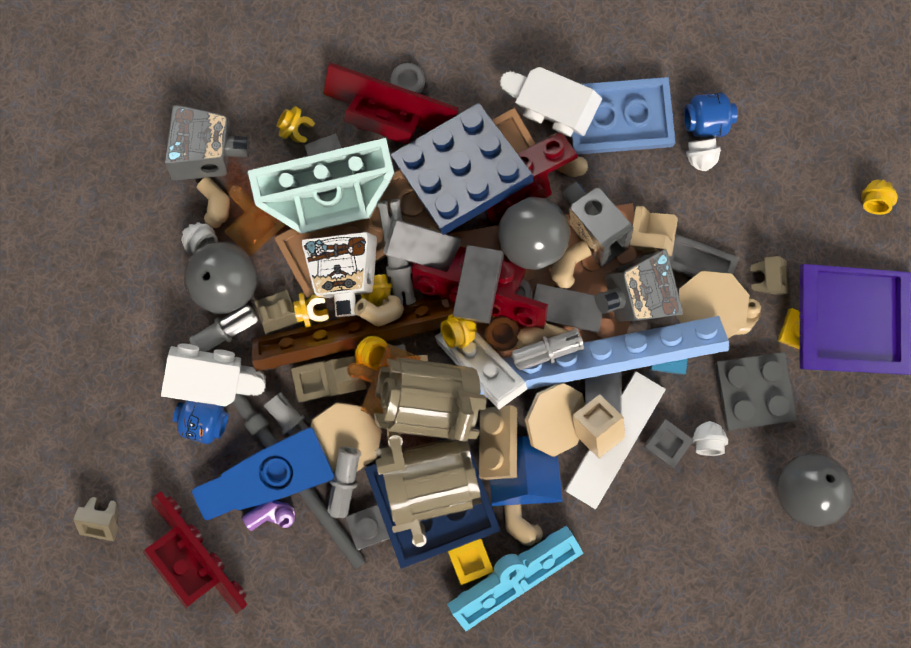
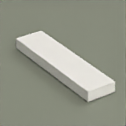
[564,371,666,509]

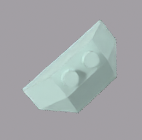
[248,138,395,234]

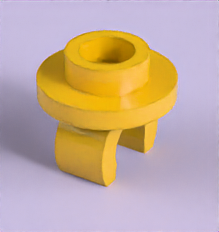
[277,106,315,143]
[293,293,329,327]

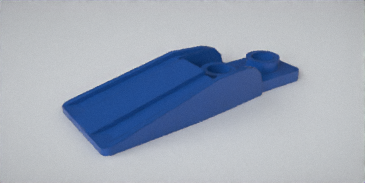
[192,427,335,520]

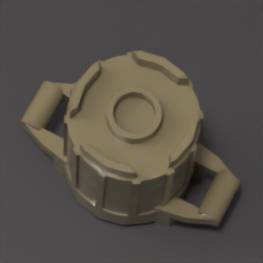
[374,357,487,441]
[375,430,482,547]

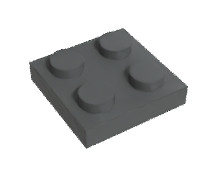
[714,352,797,431]

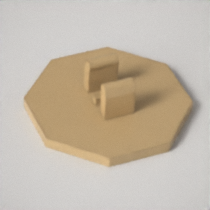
[676,271,750,339]
[525,383,585,457]
[311,402,382,472]

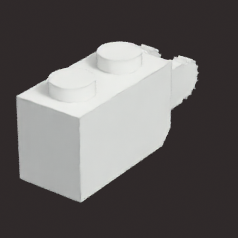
[500,67,602,137]
[161,344,266,406]

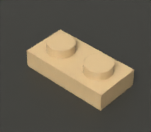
[479,405,517,480]

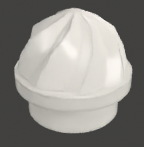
[686,138,721,171]
[181,222,218,255]
[692,421,728,456]

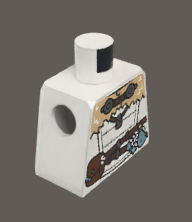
[302,232,377,317]

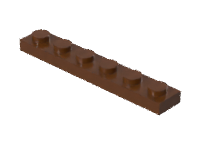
[251,296,455,372]

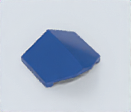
[490,436,562,506]

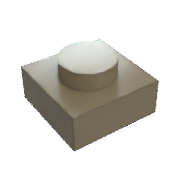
[291,361,331,403]

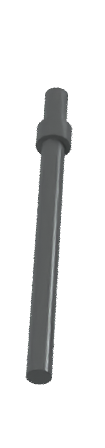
[232,394,366,569]

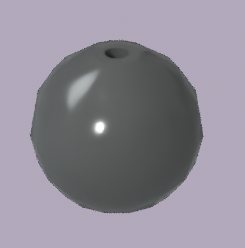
[498,197,571,270]
[184,242,258,314]
[777,453,854,527]

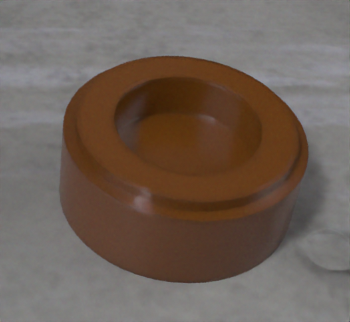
[485,316,520,352]

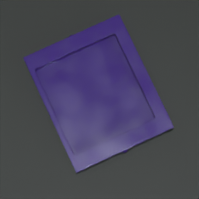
[799,264,911,375]

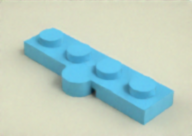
[447,526,583,631]

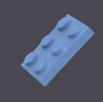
[571,77,676,155]

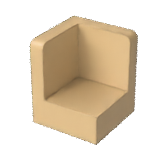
[630,206,678,256]
[573,394,625,458]

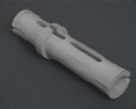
[377,199,416,305]

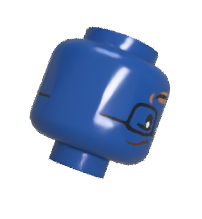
[684,92,738,139]
[173,400,229,444]

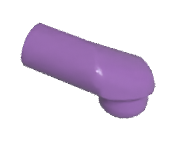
[242,500,295,531]

